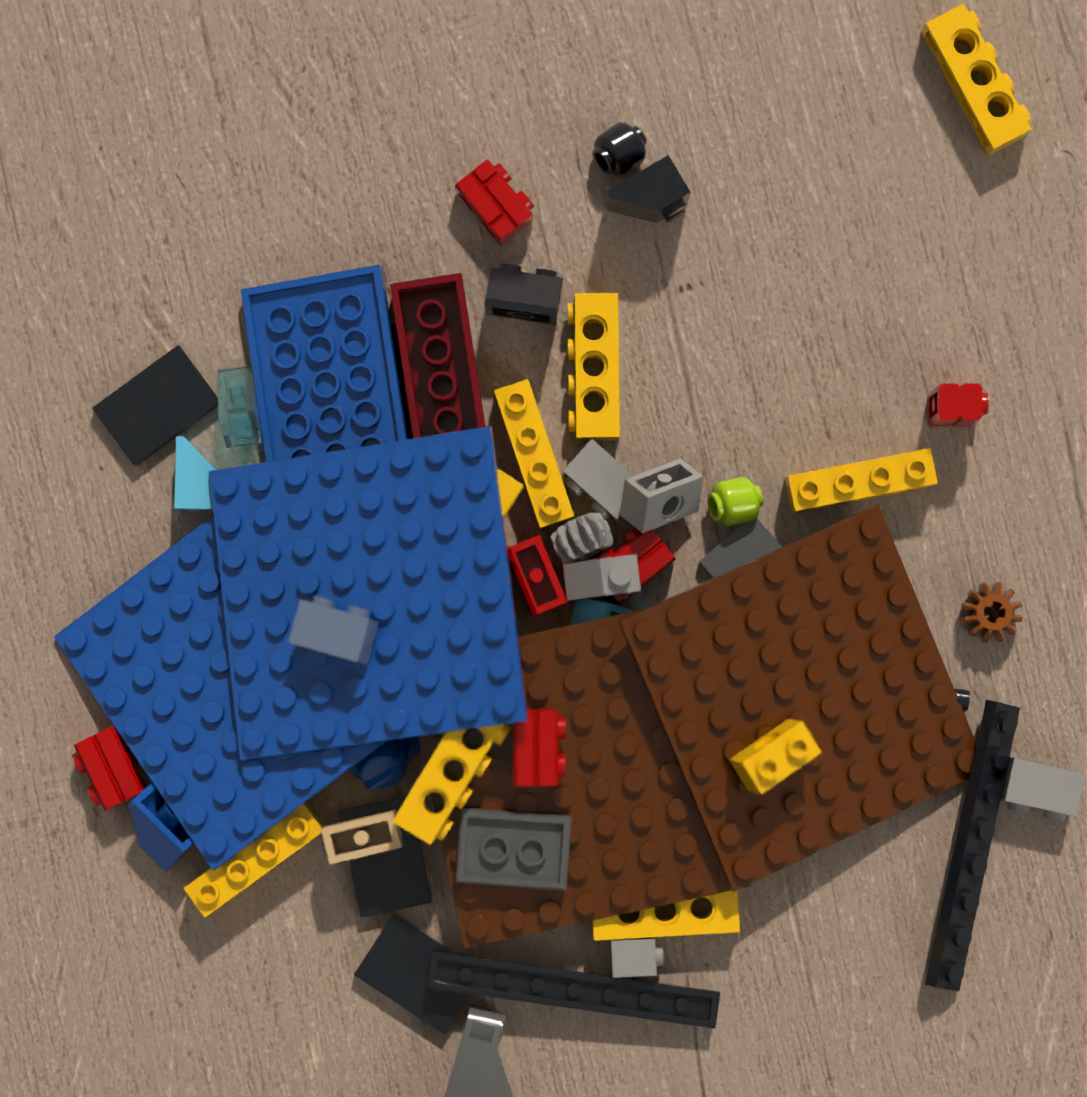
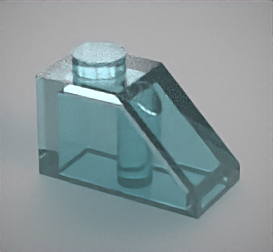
[218,365,262,448]

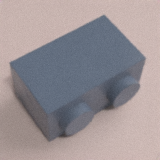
[288,596,379,664]

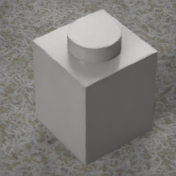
[611,937,663,978]

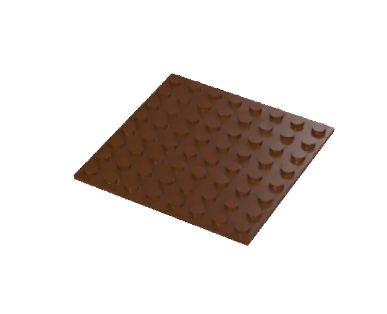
[618,504,977,892]
[418,609,751,948]

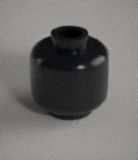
[592,122,647,176]

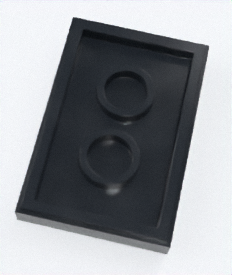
[92,345,222,467]
[339,796,432,918]
[354,913,471,1035]

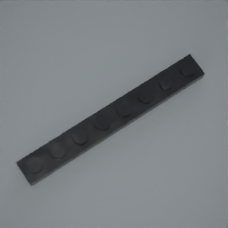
[925,700,1020,991]
[426,950,720,1029]

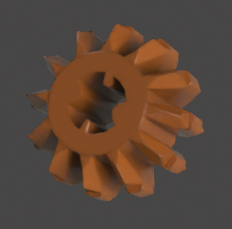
[961,582,1023,643]

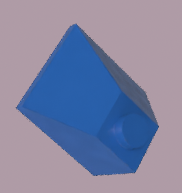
[128,782,195,872]

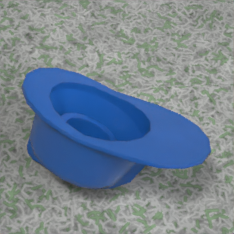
[349,736,421,790]

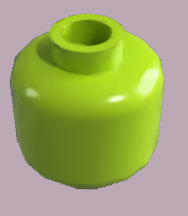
[707,476,764,527]

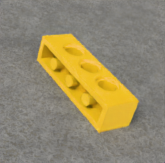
[921,3,1032,156]
[567,293,620,441]
[494,379,574,530]
[784,448,938,514]
[392,724,511,845]
[184,801,325,918]
[592,891,740,941]

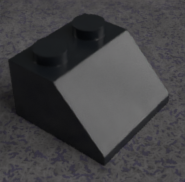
[604,155,691,223]
[484,263,563,326]

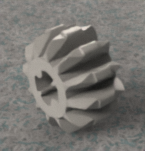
[550,513,613,565]

